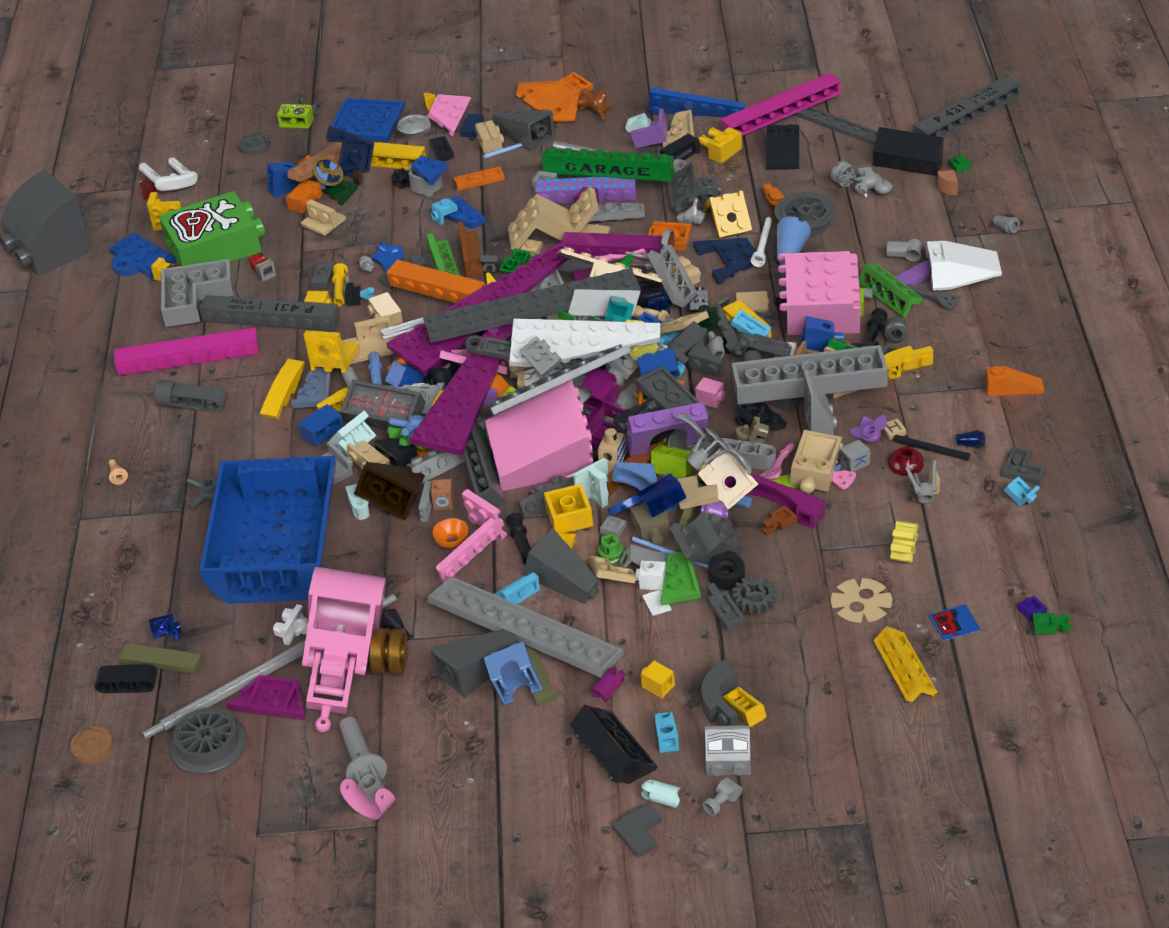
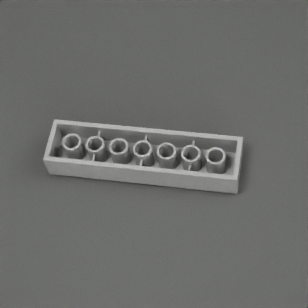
[731,345,888,405]

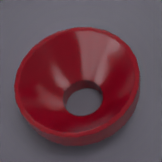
[888,446,924,476]

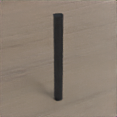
[894,435,971,461]

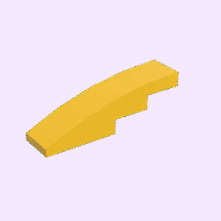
[260,359,305,420]

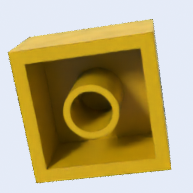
[544,483,593,533]

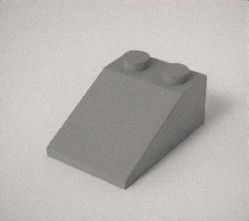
[804,370,837,435]

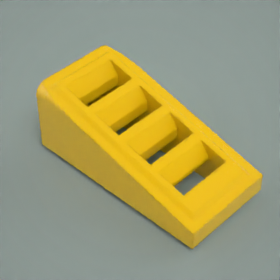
[316,387,348,413]
[722,687,766,727]

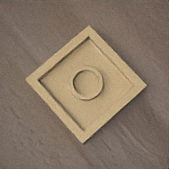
[660,311,709,334]

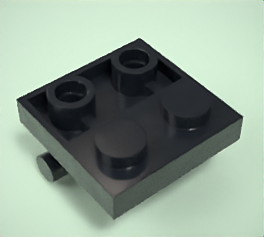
[735,402,787,439]

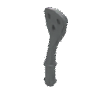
[906,283,959,311]

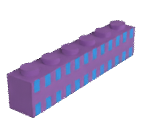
[536,177,636,204]

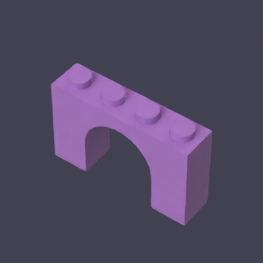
[626,402,709,456]

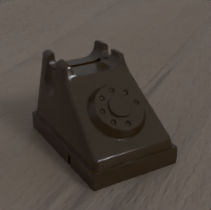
[354,461,425,520]

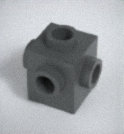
[698,176,721,203]

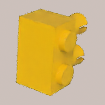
[698,127,742,164]

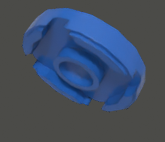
[608,492,645,515]

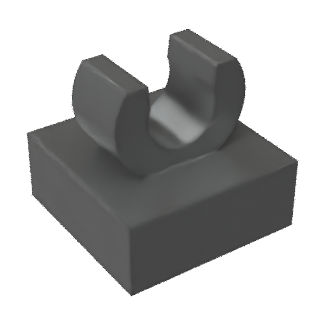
[480,255,501,274]

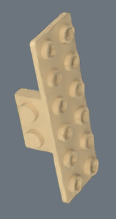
[557,247,662,284]
[342,315,407,364]

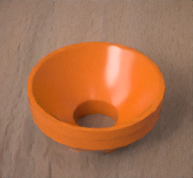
[433,518,469,549]

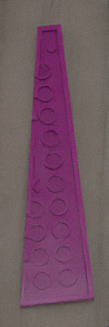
[386,242,569,376]
[410,324,513,456]

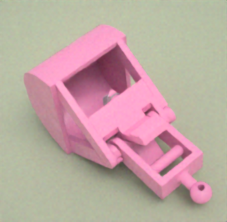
[302,567,386,732]

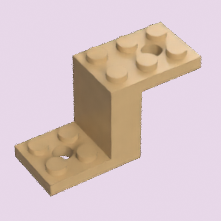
[508,187,599,250]

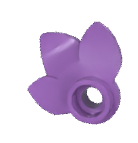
[850,415,887,442]

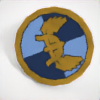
[313,157,343,189]

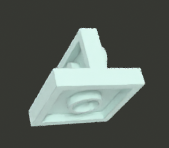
[327,411,376,457]

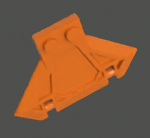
[516,72,593,122]

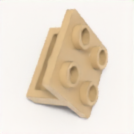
[300,199,346,236]

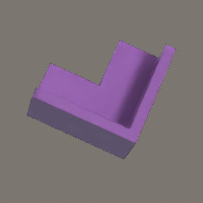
[630,108,668,148]

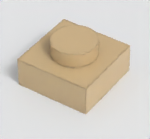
[520,239,543,256]

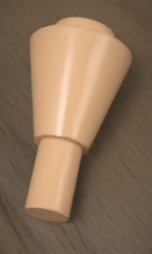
[108,459,128,485]

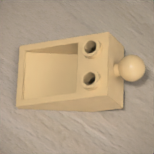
[790,430,842,494]

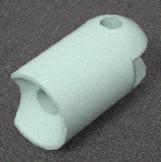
[641,780,680,808]

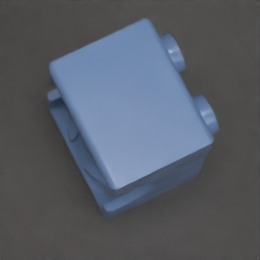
[484,641,543,705]

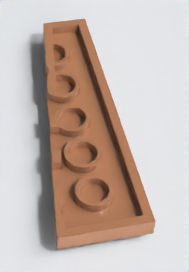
[288,142,342,182]

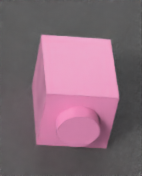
[695,377,726,408]

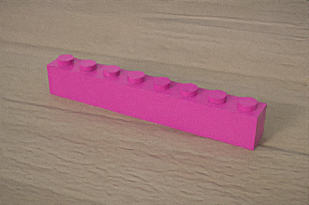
[720,73,841,136]
[114,328,260,376]

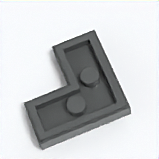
[1001,447,1046,486]
[612,803,662,858]

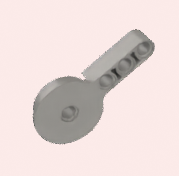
[666,429,776,473]

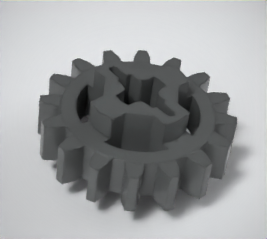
[732,576,777,615]

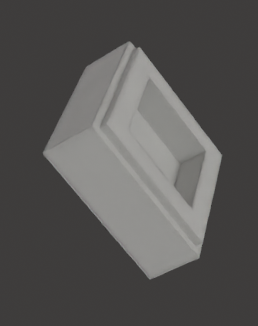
[600,515,627,538]

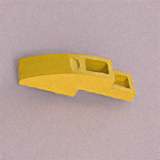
[884,346,934,380]

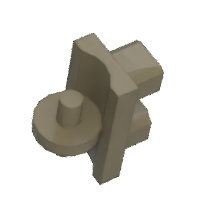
[735,416,769,444]

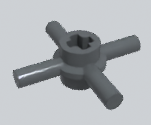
[187,476,217,510]

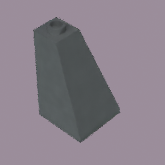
[493,110,555,151]
[523,528,599,604]
[430,629,519,698]

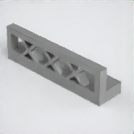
[647,244,698,308]

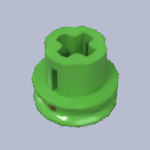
[598,534,624,564]

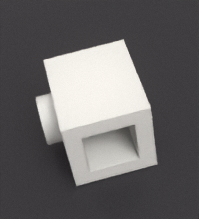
[636,561,666,590]

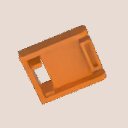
[648,221,692,251]

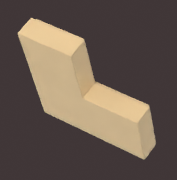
[678,475,719,509]
[588,556,636,583]

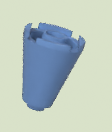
[777,216,811,265]

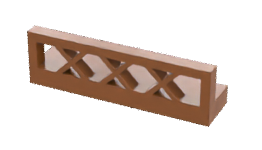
[458,221,483,278]

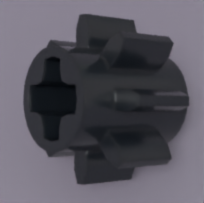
[391,167,410,189]

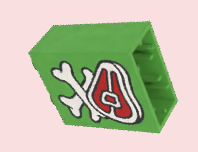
[158,191,265,266]

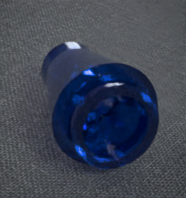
[956,430,985,449]

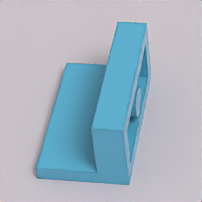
[730,309,771,337]
[494,572,540,604]

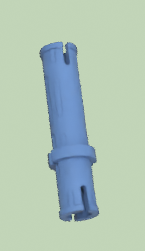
[368,351,382,385]

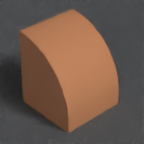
[937,170,958,195]

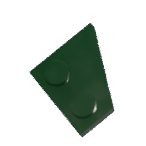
[322,180,358,206]

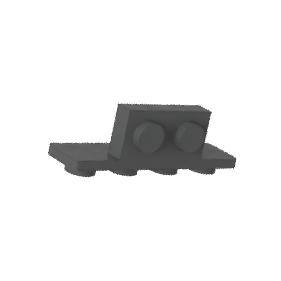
[518,475,574,518]

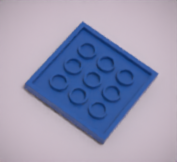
[331,98,405,142]

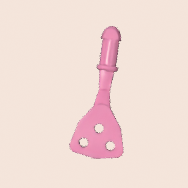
[594,249,647,263]
[760,442,795,480]
[832,470,856,490]

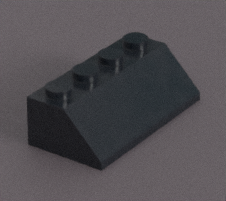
[873,127,944,176]
[570,705,658,784]

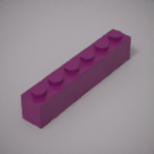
[562,232,663,256]

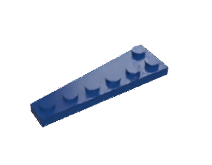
[648,88,745,117]

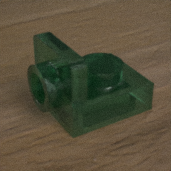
[698,305,717,333]

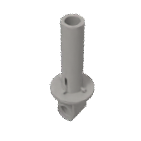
[339,717,387,803]

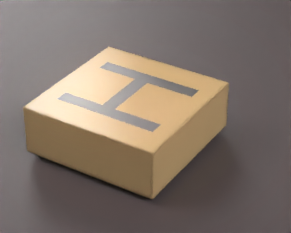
[882,418,907,440]

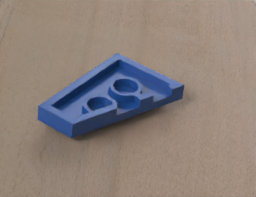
[430,195,486,229]

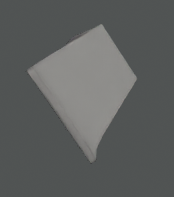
[619,544,667,568]

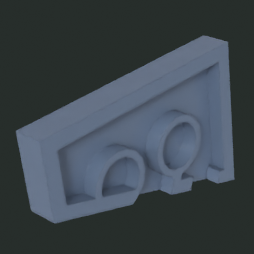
[291,367,331,409]

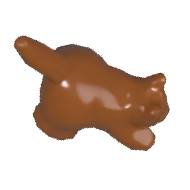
[578,88,611,120]

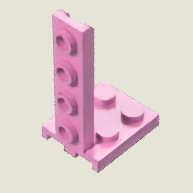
[436,489,507,583]

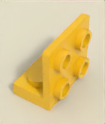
[147,192,182,231]

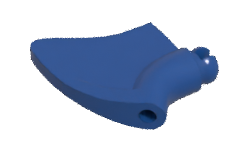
[371,242,404,272]

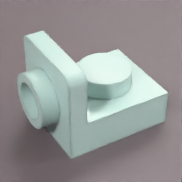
[625,113,651,133]

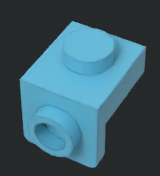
[431,198,457,225]
[1004,476,1040,507]

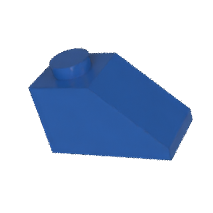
[385,361,424,387]

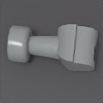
[702,777,743,817]

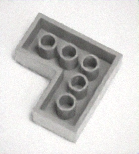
[161,259,234,327]

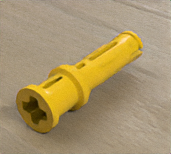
[332,263,348,307]

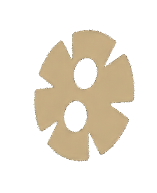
[831,578,892,623]

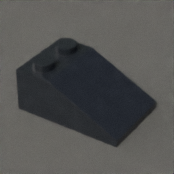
[766,124,799,170]

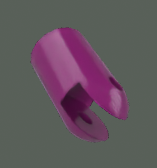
[590,667,625,703]

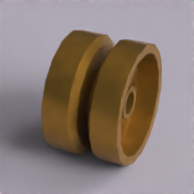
[370,628,407,675]

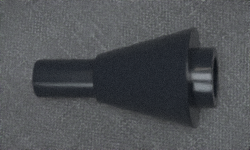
[380,609,412,641]

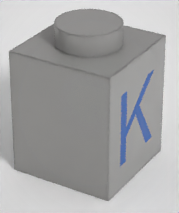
[840,440,871,472]

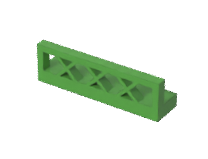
[426,233,460,276]
[859,264,923,317]

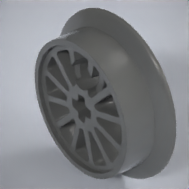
[774,192,836,237]
[170,708,247,774]

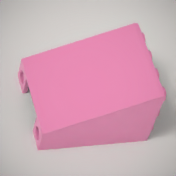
[485,380,593,491]

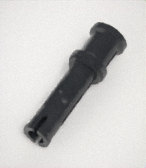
[863,308,888,342]
[505,513,531,565]

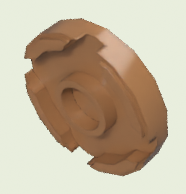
[70,726,114,764]

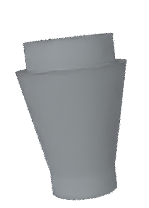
[993,215,1020,234]

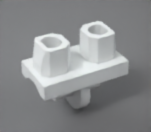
[273,604,308,645]

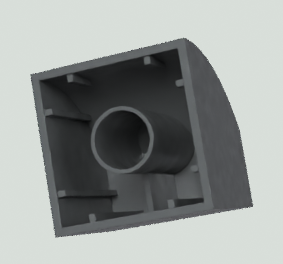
[0,169,92,277]

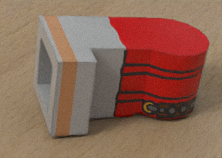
[248,252,276,281]

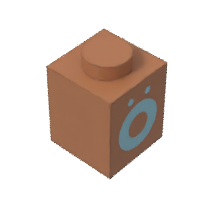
[431,479,454,510]

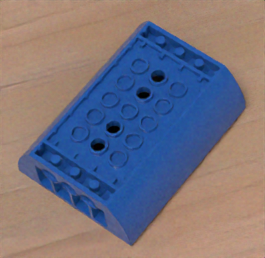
[199,455,336,604]

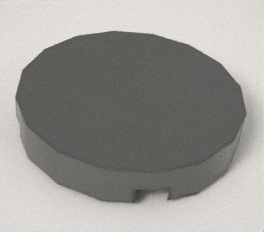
[238,132,270,155]

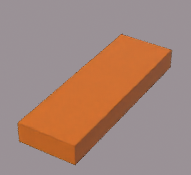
[453,166,505,191]

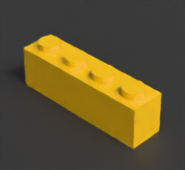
[370,142,426,170]

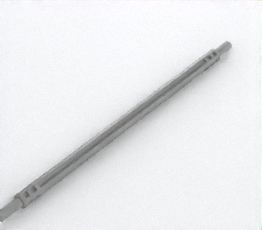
[142,594,397,740]

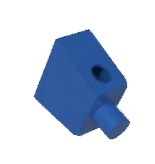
[267,162,298,198]
[800,316,844,352]

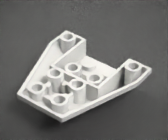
[924,241,1002,291]

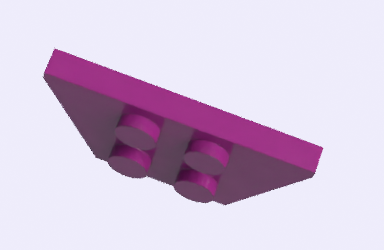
[227,675,306,720]

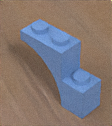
[611,462,679,512]

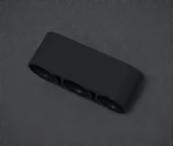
[95,664,158,694]

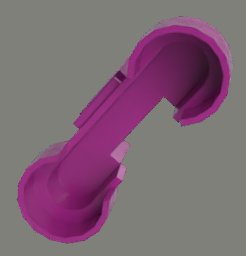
[581,367,625,450]

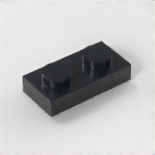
[430,136,454,161]

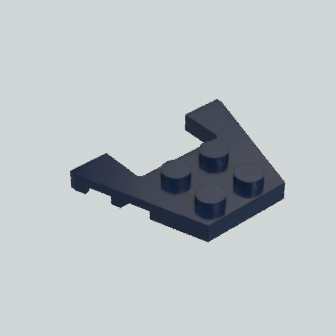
[326,126,374,177]
[693,238,757,285]

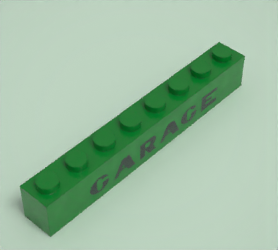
[542,147,675,181]

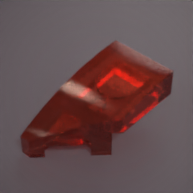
[139,179,157,200]

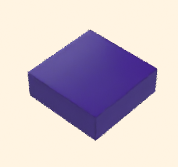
[1017,596,1047,621]

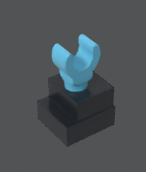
[345,283,375,306]

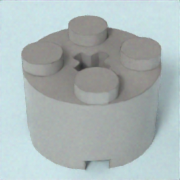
[408,164,443,197]

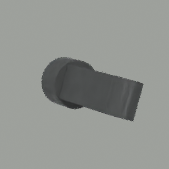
[155,380,227,412]

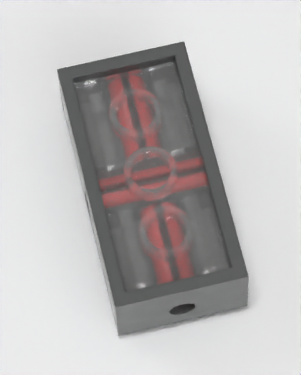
[340,379,426,430]

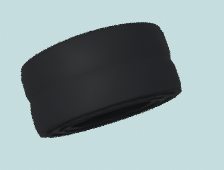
[708,553,745,590]

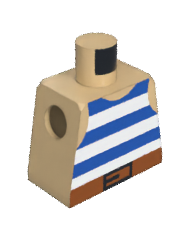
[598,428,628,473]

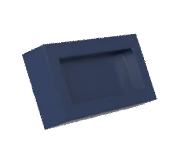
[460,114,484,138]

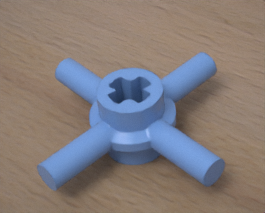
[389,415,424,437]

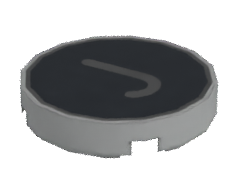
[660,229,675,261]

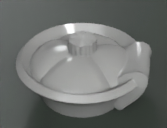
[397,115,431,139]

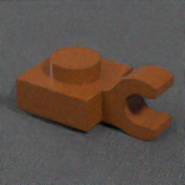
[762,505,797,535]

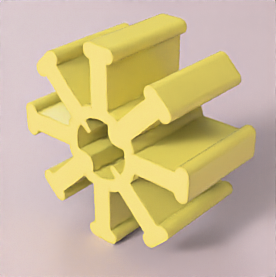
[890,521,919,563]

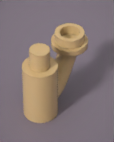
[633,305,669,323]

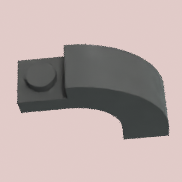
[701,659,738,726]

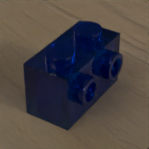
[637,473,687,517]

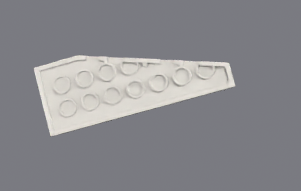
[509,319,660,367]

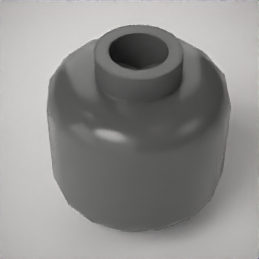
[884,316,908,343]

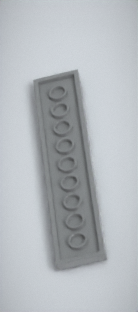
[428,577,624,677]

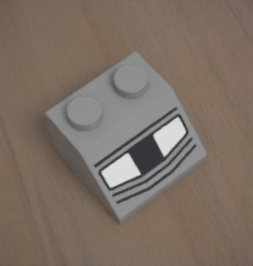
[705,725,751,776]

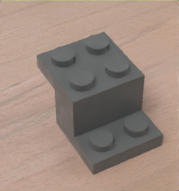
[670,511,744,565]

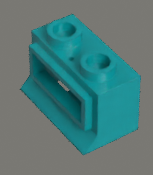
[604,295,634,322]

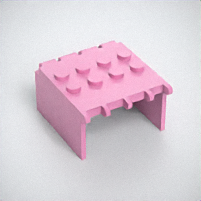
[778,251,861,335]

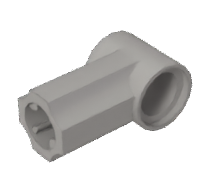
[887,239,922,262]

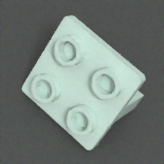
[573,458,609,508]

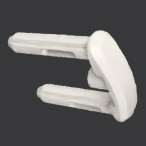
[139,158,198,191]

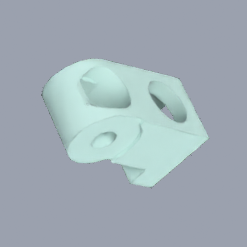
[345,483,370,520]

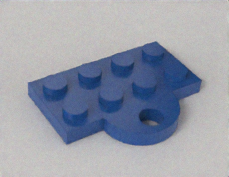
[109,232,176,278]

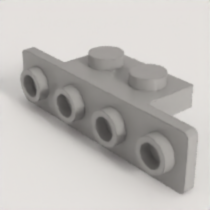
[406,449,465,483]

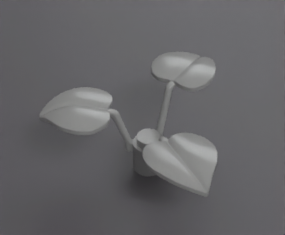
[676,413,752,475]

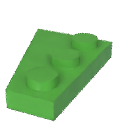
[660,551,701,606]

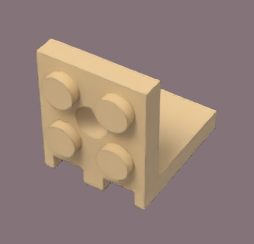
[695,448,758,510]

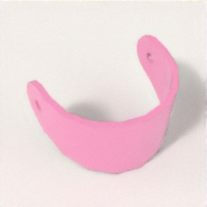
[340,778,396,820]

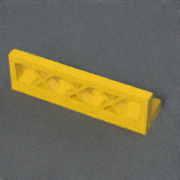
[873,626,937,702]

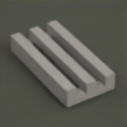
[418,481,433,522]

